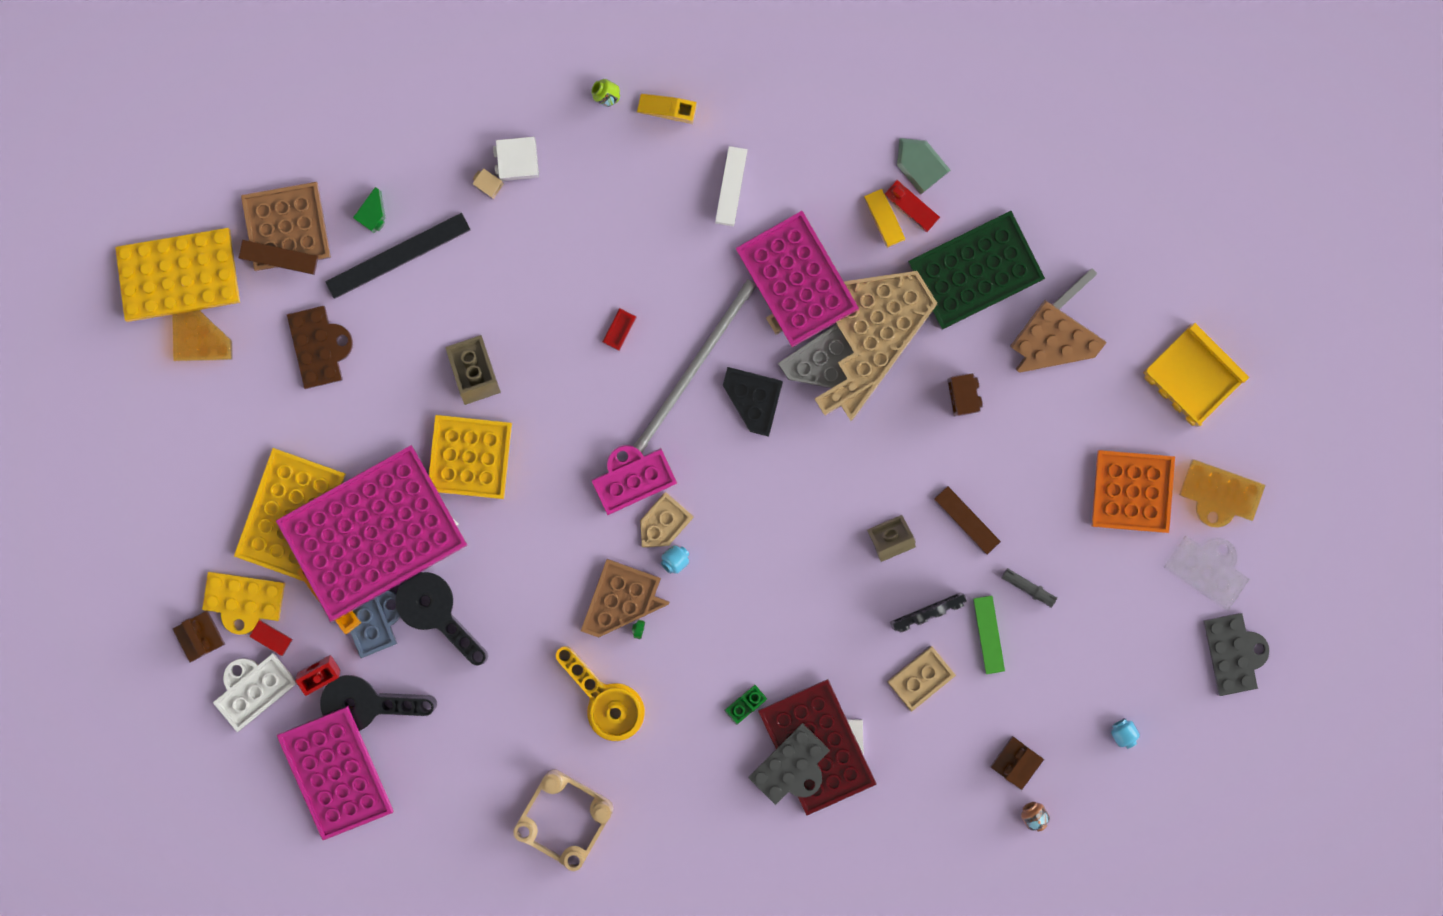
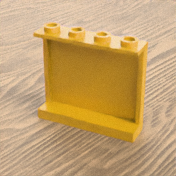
[1143,323,1250,427]

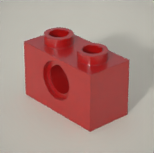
[295,655,341,696]

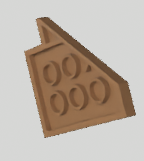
[1011,300,1107,373]
[581,559,670,638]

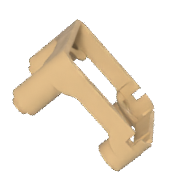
[514,769,613,871]

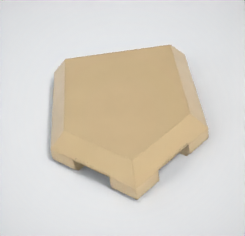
[640,492,694,548]

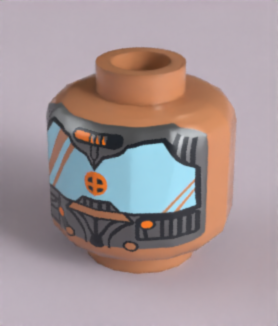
[1021,802,1050,831]

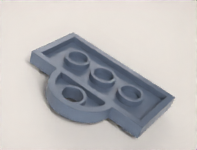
[350,590,400,658]

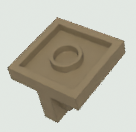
[867,515,916,562]

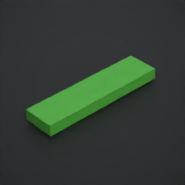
[973,595,1005,674]

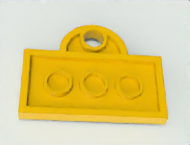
[202,572,285,635]

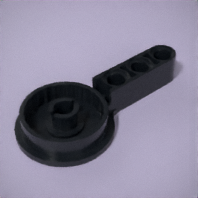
[395,572,488,665]
[320,675,437,731]

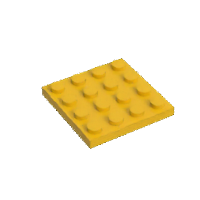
[429,415,512,499]

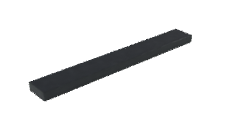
[325,213,471,299]

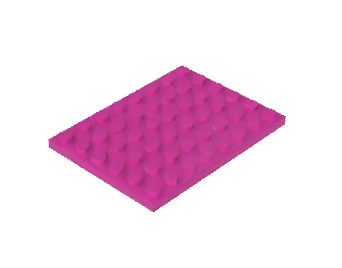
[276,445,468,622]

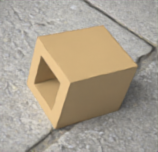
[473,168,504,199]

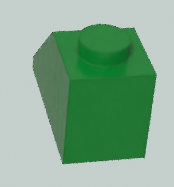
[353,187,386,233]

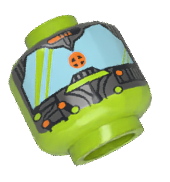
[591,79,620,107]

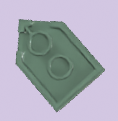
[897,138,951,194]

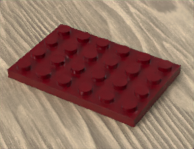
[758,679,877,816]

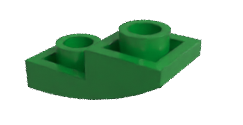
[724,685,767,725]

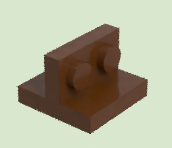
[173,611,225,663]
[990,736,1044,790]

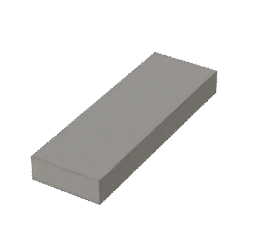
[1052,268,1097,309]

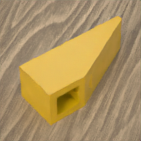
[637,93,697,124]

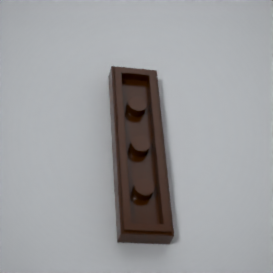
[238,240,319,275]
[934,486,1001,555]

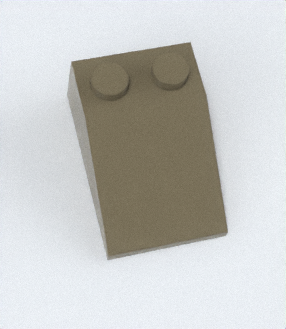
[445,335,501,405]

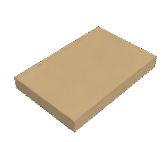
[887,646,956,712]

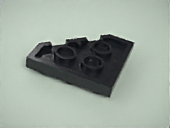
[723,367,783,437]

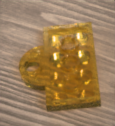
[1179,459,1266,527]

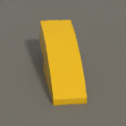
[864,189,905,248]

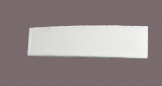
[715,146,748,227]

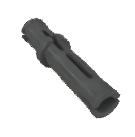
[1002,568,1058,608]

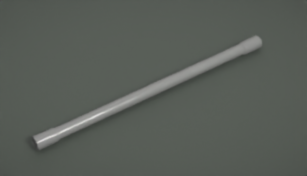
[634,279,757,453]

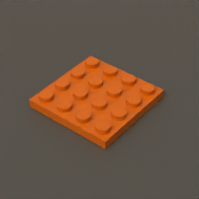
[1091,450,1175,533]

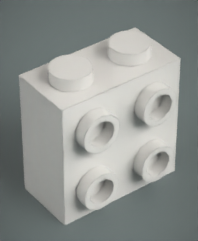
[493,137,539,181]

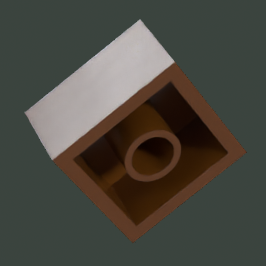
[947,373,983,417]

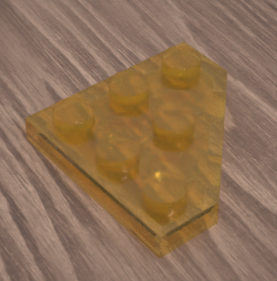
[172,310,233,361]

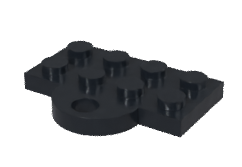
[890,593,967,633]

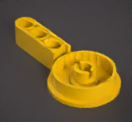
[556,646,645,741]

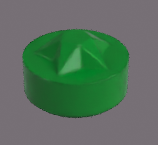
[632,619,645,639]

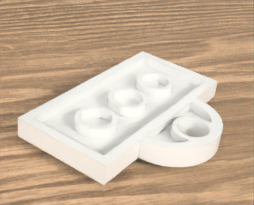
[213,653,297,732]

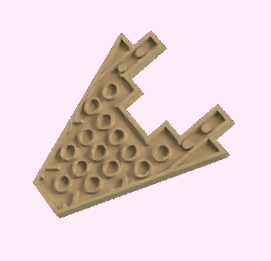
[766,271,937,421]

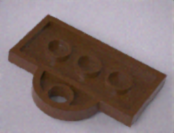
[287,306,353,389]

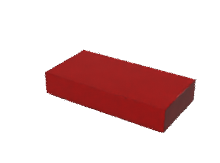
[602,308,637,351]
[249,620,293,656]

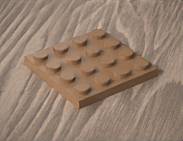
[241,182,331,271]

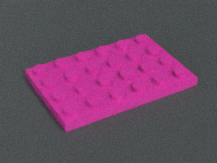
[736,211,859,347]
[277,706,394,841]

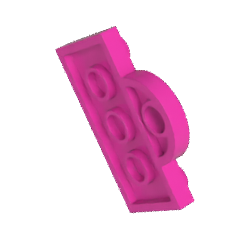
[591,445,677,515]

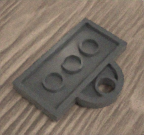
[1203,613,1269,696]
[748,723,830,805]

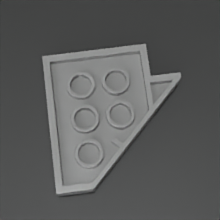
[778,324,854,388]

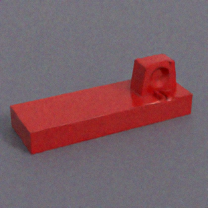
[885,180,940,232]

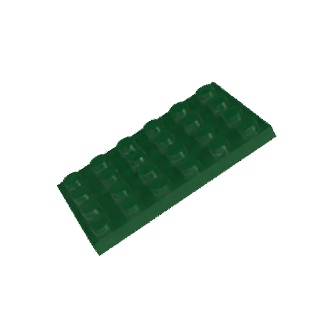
[908,210,1045,330]

